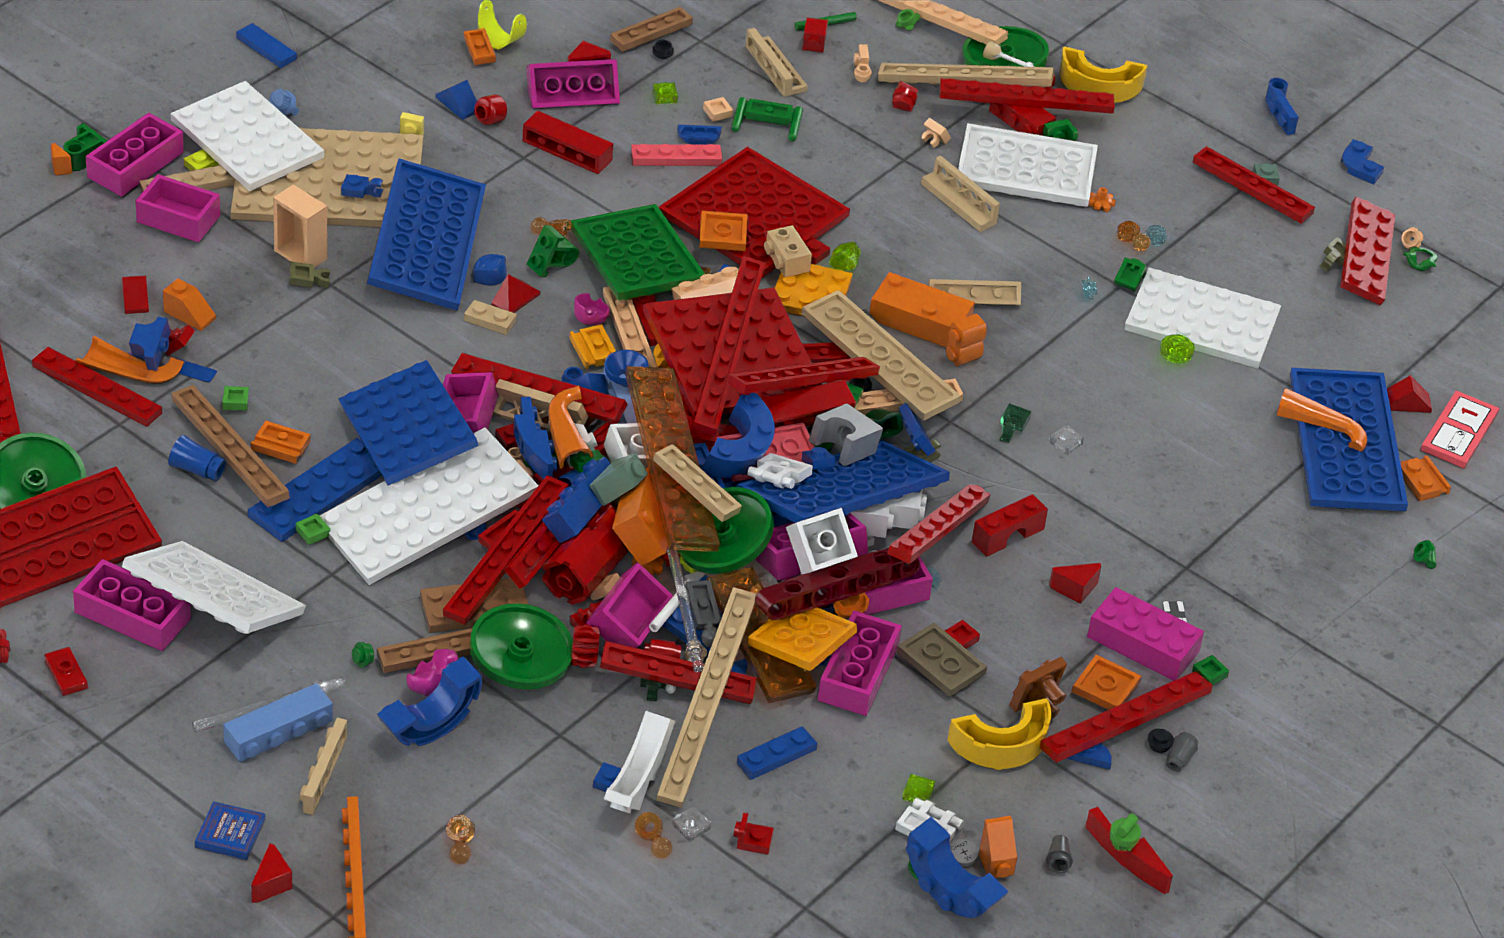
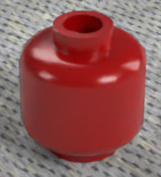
[474,94,508,125]

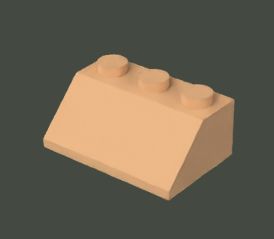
[671,267,739,300]

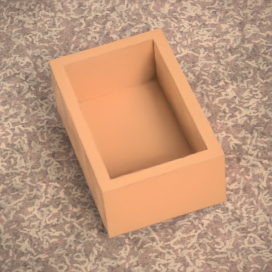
[273,185,327,268]

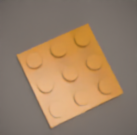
[775,264,853,316]
[748,608,857,671]

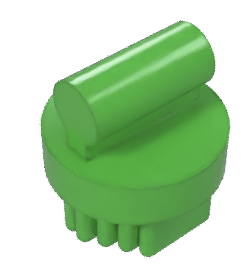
[1110,813,1141,851]

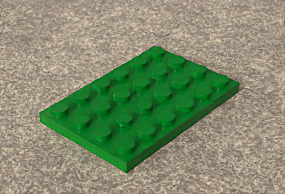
[570,204,705,301]

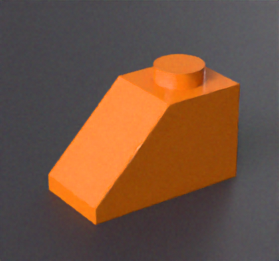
[163,278,216,331]
[978,816,1017,878]

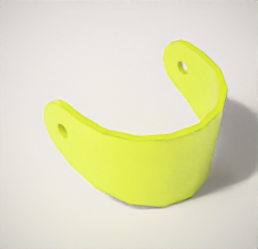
[478,0,527,50]

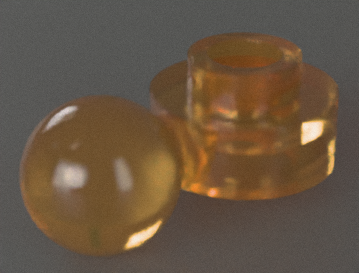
[530,217,572,236]
[1117,221,1150,251]
[635,812,673,858]
[446,815,475,864]

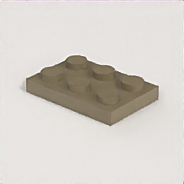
[896,623,987,697]

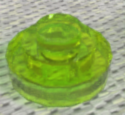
[829,241,861,271]
[1160,334,1195,363]

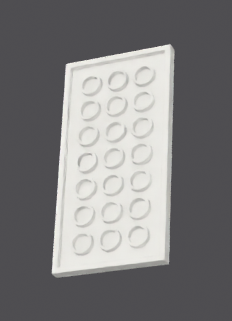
[320,428,538,585]

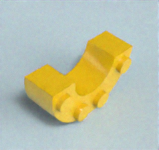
[1059,46,1148,103]
[947,698,1051,770]

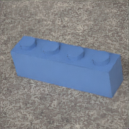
[223,683,333,762]

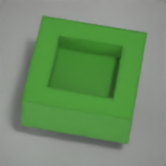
[223,386,249,411]
[296,514,331,545]

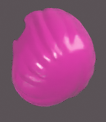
[406,649,459,696]

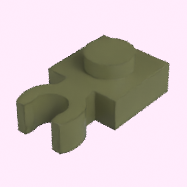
[289,261,330,288]

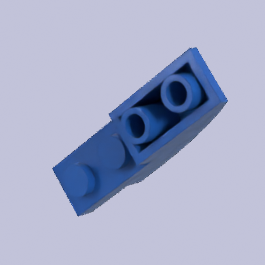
[513,397,557,479]

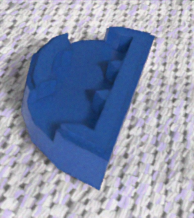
[677,125,722,145]
[1066,743,1112,770]

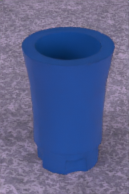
[168,435,227,481]

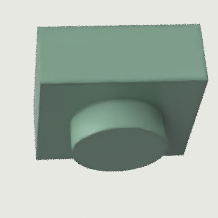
[1253,163,1280,185]

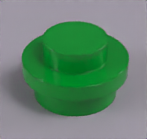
[352,642,374,668]

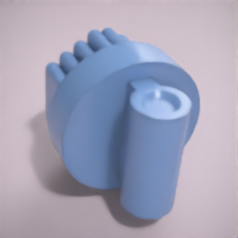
[269,89,299,116]

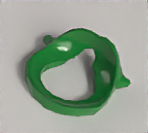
[1403,247,1438,271]

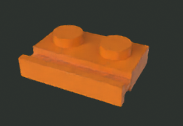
[250,420,311,464]
[1400,455,1451,501]

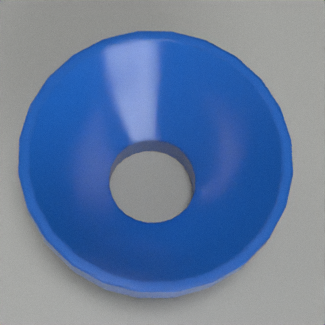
[604,350,649,387]

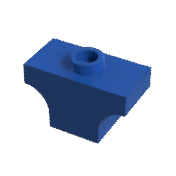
[129,317,171,371]

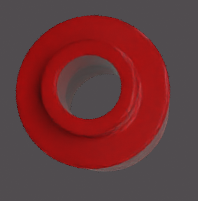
[644,639,681,659]

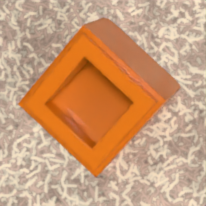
[51,143,72,175]

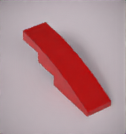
[1085,807,1173,894]

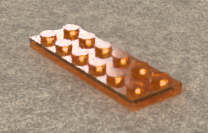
[707,567,817,703]

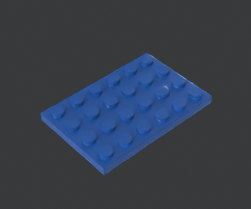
[338,360,479,486]

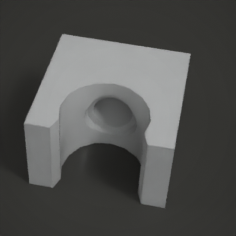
[809,403,883,466]

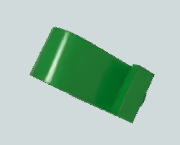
[63,123,108,171]
[526,225,579,277]

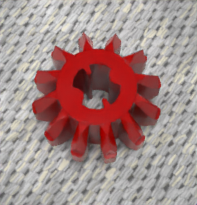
[571,624,600,668]

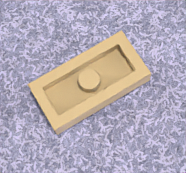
[464,300,517,335]

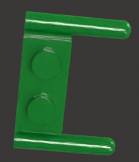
[731,97,803,142]

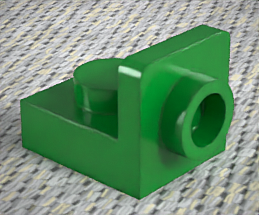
[1042,119,1078,141]
[1114,257,1146,292]

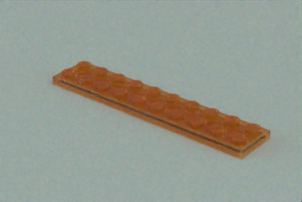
[625,366,720,551]

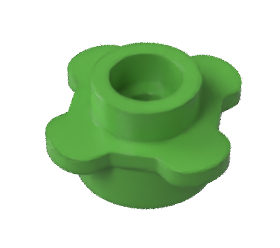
[896,9,920,31]

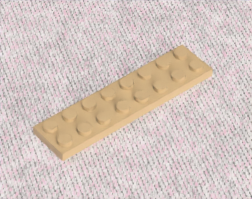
[802,290,961,421]

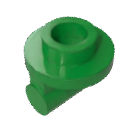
[1413,540,1436,569]

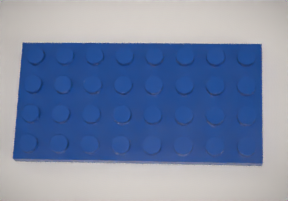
[367,158,486,310]
[1290,368,1408,511]
[737,440,950,523]

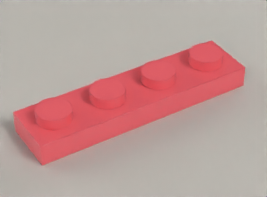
[631,144,722,166]

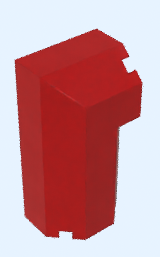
[542,502,629,605]

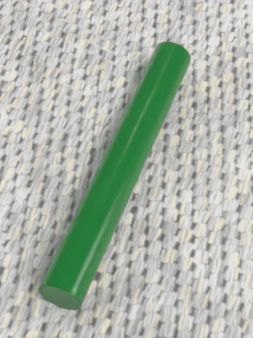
[795,12,857,31]

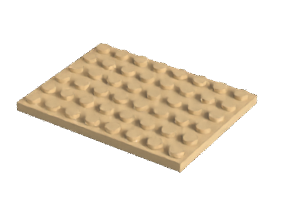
[231,127,423,227]

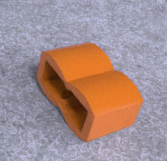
[946,313,987,366]

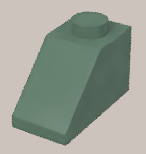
[590,453,648,506]

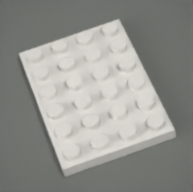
[171,81,325,191]
[956,123,1098,207]
[1124,268,1281,369]
[122,541,306,634]

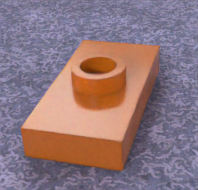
[464,28,496,65]

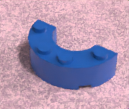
[701,392,775,478]
[377,656,482,746]
[906,816,1009,918]

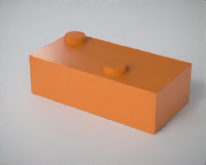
[869,272,975,348]
[613,467,677,566]

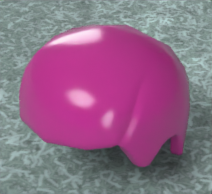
[574,293,610,326]

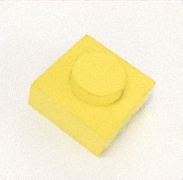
[400,112,424,135]

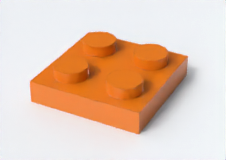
[699,211,747,251]
[1072,654,1141,710]

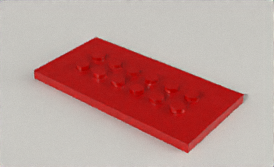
[0,466,162,608]

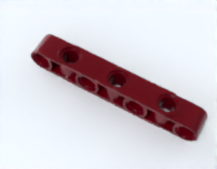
[755,548,920,620]

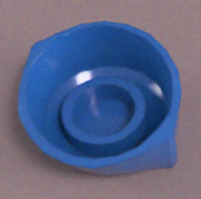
[472,254,507,286]

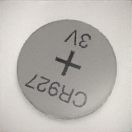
[950,839,979,866]

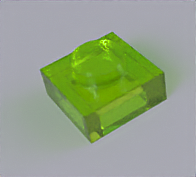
[652,82,678,104]
[902,774,936,802]

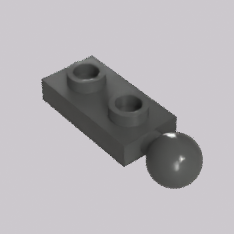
[684,580,721,648]

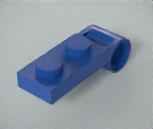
[1265,78,1299,135]

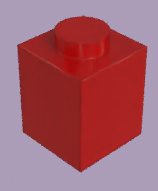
[802,17,828,53]

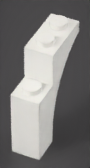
[850,489,927,538]
[604,711,675,813]

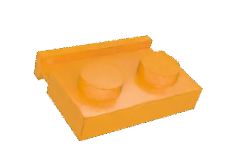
[569,324,616,369]

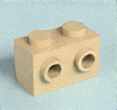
[764,225,812,277]

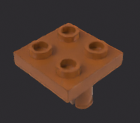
[1009,656,1067,719]

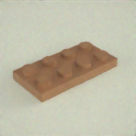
[420,578,528,633]

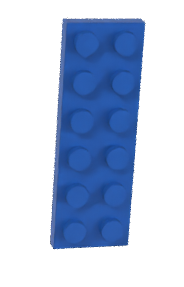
[248,438,382,542]

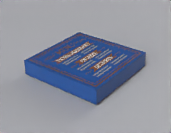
[195,801,265,860]

